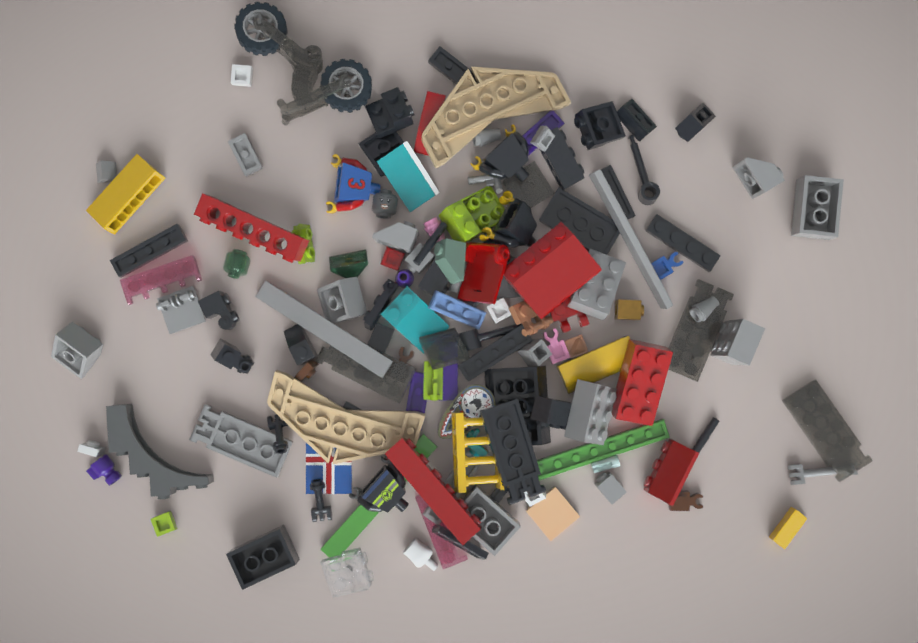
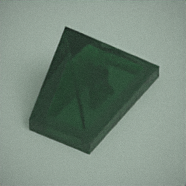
[329,249,368,278]

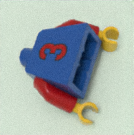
[326,154,381,214]

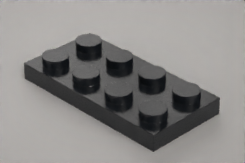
[539,187,620,255]

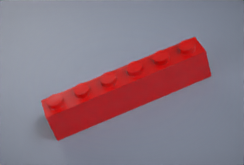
[385,438,482,545]

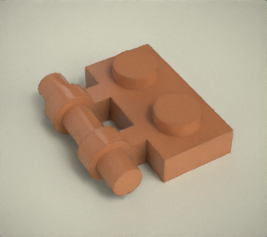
[508,301,553,336]

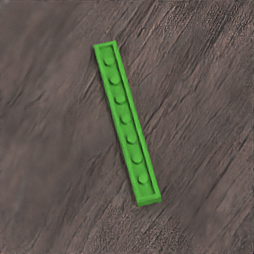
[537,419,670,480]
[320,434,438,562]

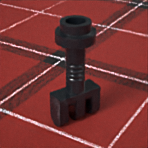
[267,414,289,454]
[310,479,332,522]

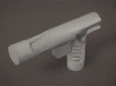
[468,174,505,194]

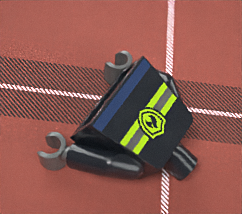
[349,456,409,513]

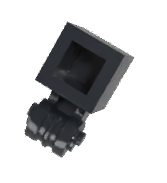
[198,291,240,330]
[210,338,255,374]

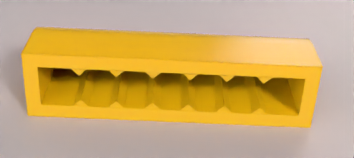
[86,154,165,235]
[556,336,630,394]

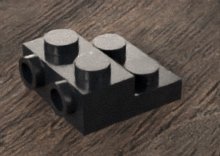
[365,87,415,139]
[574,101,626,150]
[358,132,404,177]

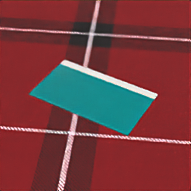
[377,141,440,212]

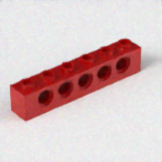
[194,193,310,263]

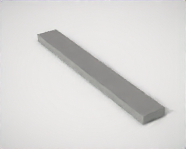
[589,169,673,309]
[255,281,393,378]

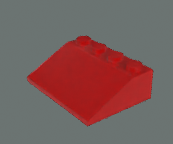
[503,222,602,319]

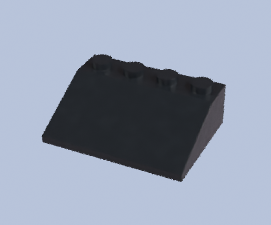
[484,366,551,446]

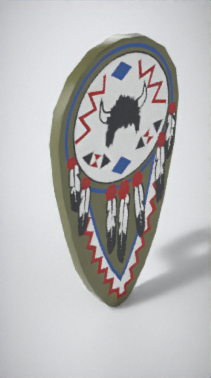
[438,384,496,439]

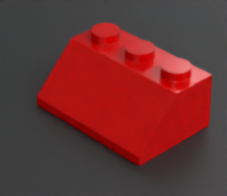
[643,439,699,506]

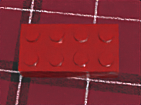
[611,339,673,426]

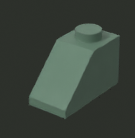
[434,238,466,284]

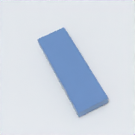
[428,290,487,330]

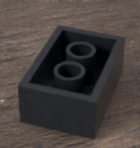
[226,525,300,590]

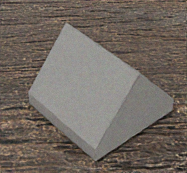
[530,126,555,152]
[96,160,117,183]

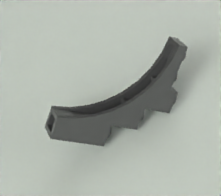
[106,404,214,499]

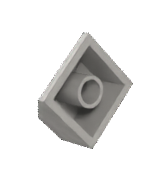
[732,157,785,199]
[372,221,419,254]
[317,277,367,324]
[51,322,103,379]

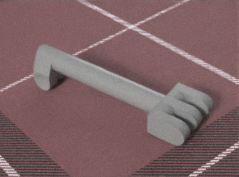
[788,463,858,485]

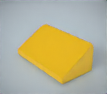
[769,507,807,549]

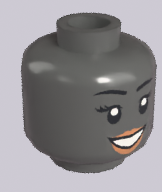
[372,189,398,219]

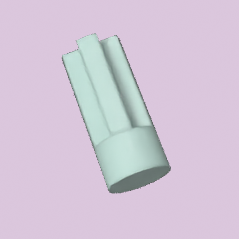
[591,455,620,473]

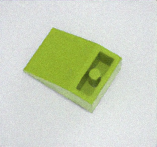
[438,186,505,243]

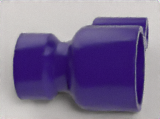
[86,454,122,486]

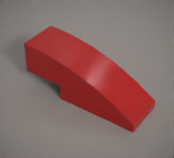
[414,91,446,156]

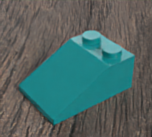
[381,286,450,354]

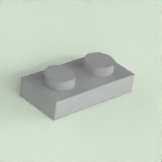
[228,133,263,177]

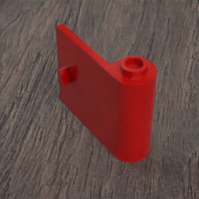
[457,242,510,304]

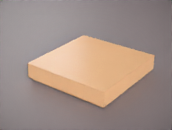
[526,486,580,541]

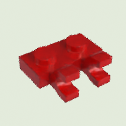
[550,296,590,333]

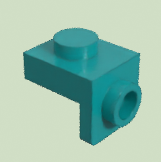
[466,428,488,457]

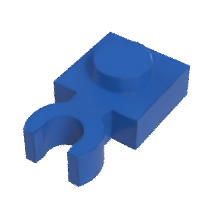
[651,252,684,280]

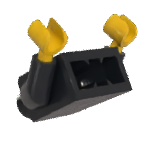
[470,124,530,182]
[479,191,537,248]

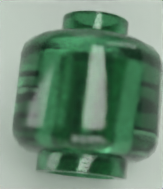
[223,249,251,279]

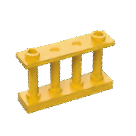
[451,412,505,493]

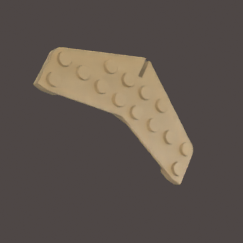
[421,67,571,168]
[267,370,426,464]

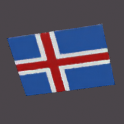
[306,443,352,494]

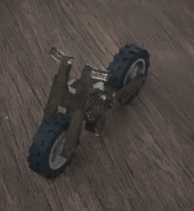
[234,2,372,125]

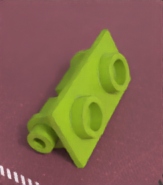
[292,224,315,264]
[423,361,443,401]

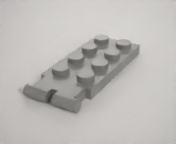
[189,404,293,478]

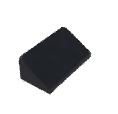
[617,99,657,142]

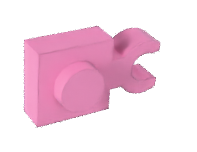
[543,328,570,364]

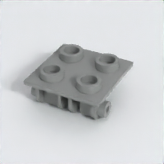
[156,286,206,334]

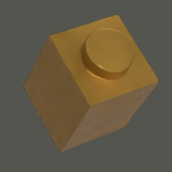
[614,299,644,320]

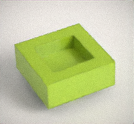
[150,511,178,537]

